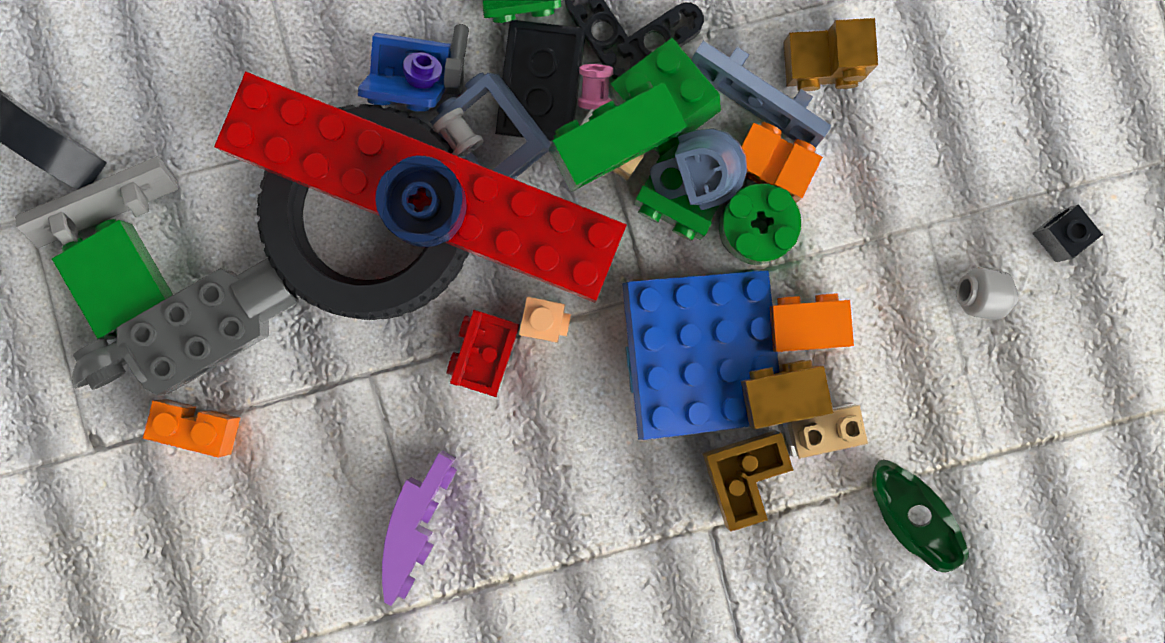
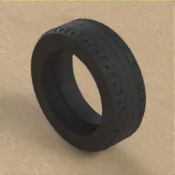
[257,104,469,320]

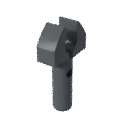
[444,24,469,95]

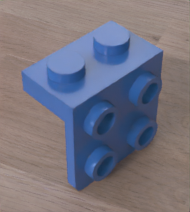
[358,33,451,111]

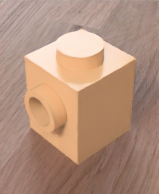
[519,297,571,343]

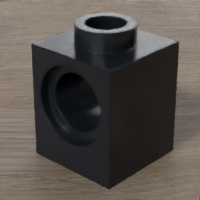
[1033,204,1103,262]

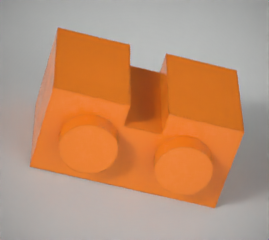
[741,122,823,203]
[770,293,854,352]
[143,399,240,458]

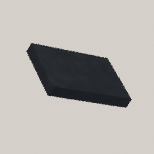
[495,20,586,142]

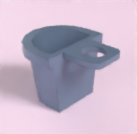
[650,128,747,210]

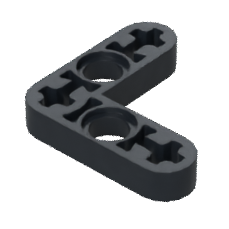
[565,0,704,80]

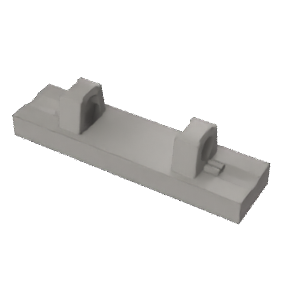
[15,156,178,249]

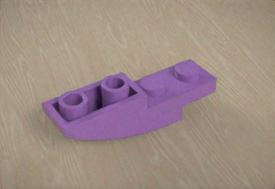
[382,451,457,606]

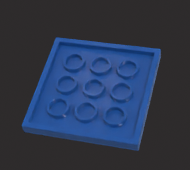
[622,270,780,440]

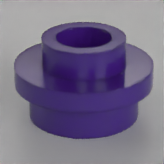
[403,52,442,89]

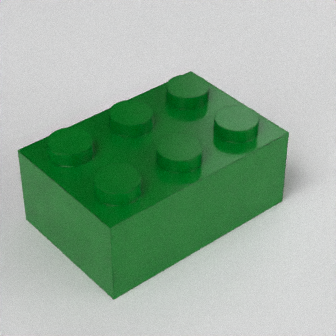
[549,81,687,192]

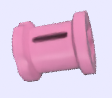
[578,64,614,110]

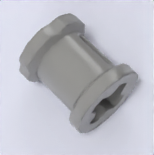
[433,107,484,158]

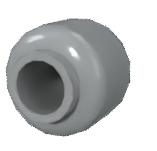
[956,267,1018,320]

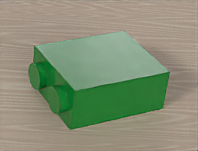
[52,219,173,340]

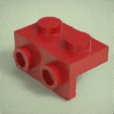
[446,309,520,397]

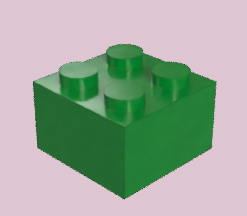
[610,38,721,156]

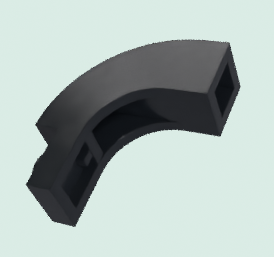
[0,90,107,190]

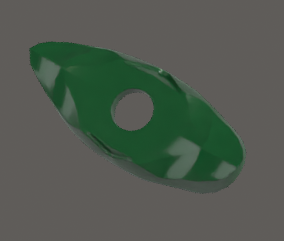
[872,459,969,573]

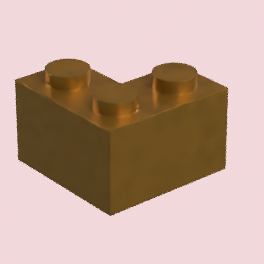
[783,18,878,92]
[741,360,834,429]
[702,430,793,532]

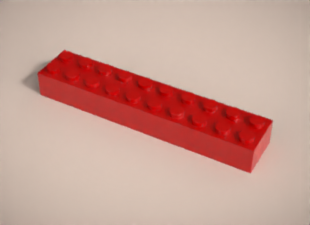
[214,71,627,303]

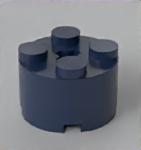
[376,156,467,247]

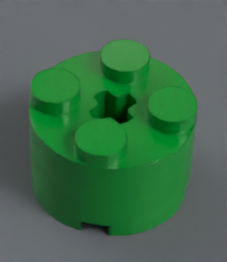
[719,184,801,265]

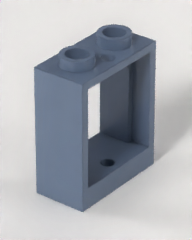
[430,72,551,179]

